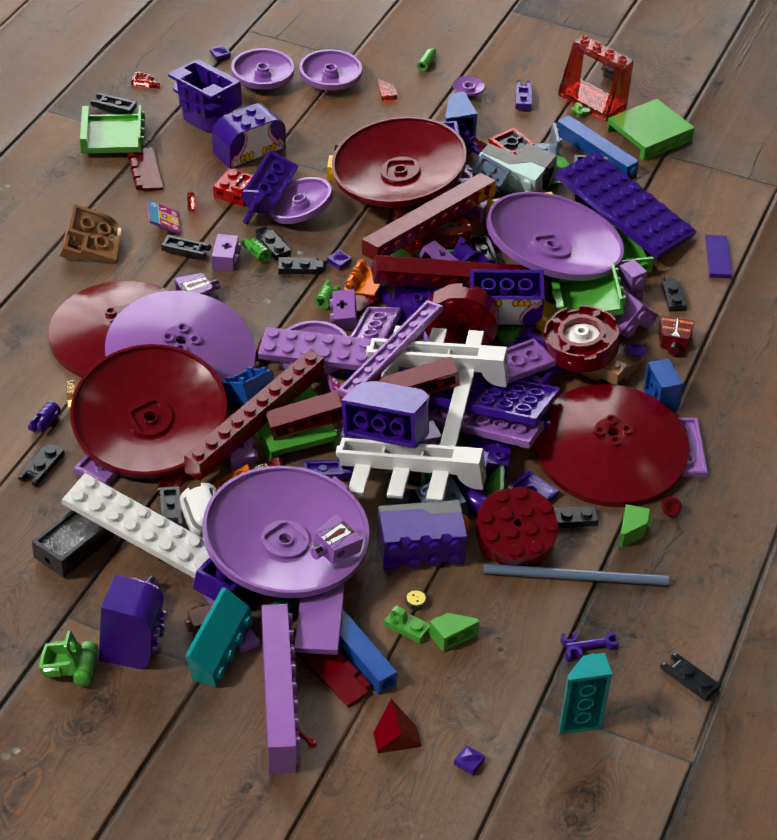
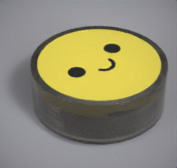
[405,590,427,610]

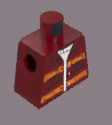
[658,316,695,355]

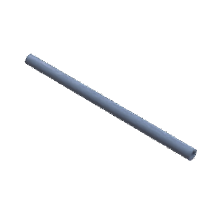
[483,564,669,586]

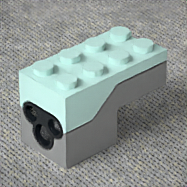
[478,143,557,194]

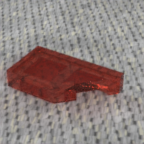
[131,72,160,89]
[377,79,397,101]
[187,192,196,211]

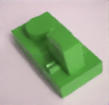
[384,605,430,644]

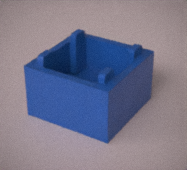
[643,359,684,412]
[222,366,275,405]

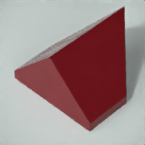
[373,699,421,753]

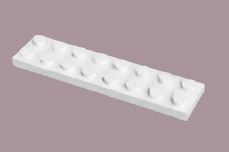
[62,473,210,578]

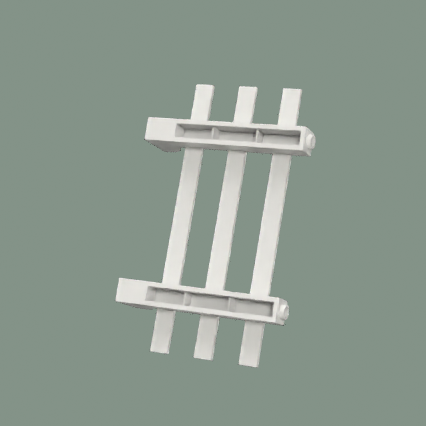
[336,326,510,502]

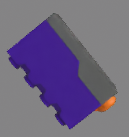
[377,500,469,570]

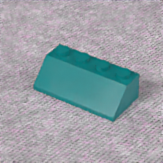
[185,587,253,687]
[558,653,612,735]

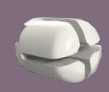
[179,483,217,538]

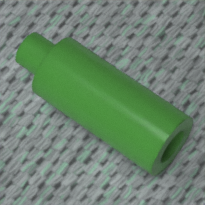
[417,48,436,71]

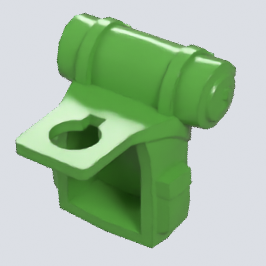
[39,631,99,687]

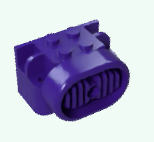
[168,59,242,132]

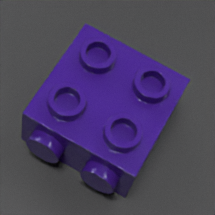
[471,435,511,479]

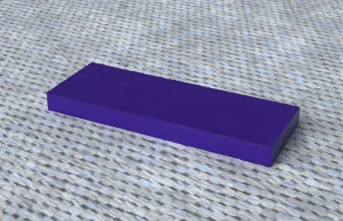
[705,234,732,279]

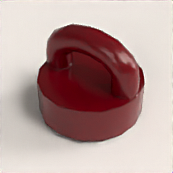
[661,496,682,516]

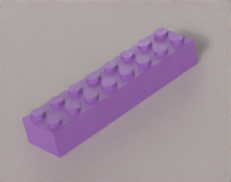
[262,604,300,774]

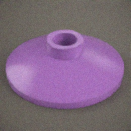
[453,76,484,96]

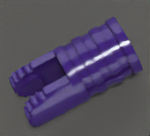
[28,401,61,432]

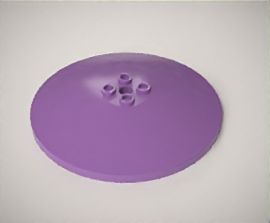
[486,192,624,281]
[105,291,255,401]
[202,466,369,598]

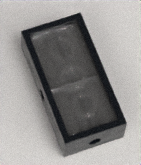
[32,510,116,578]

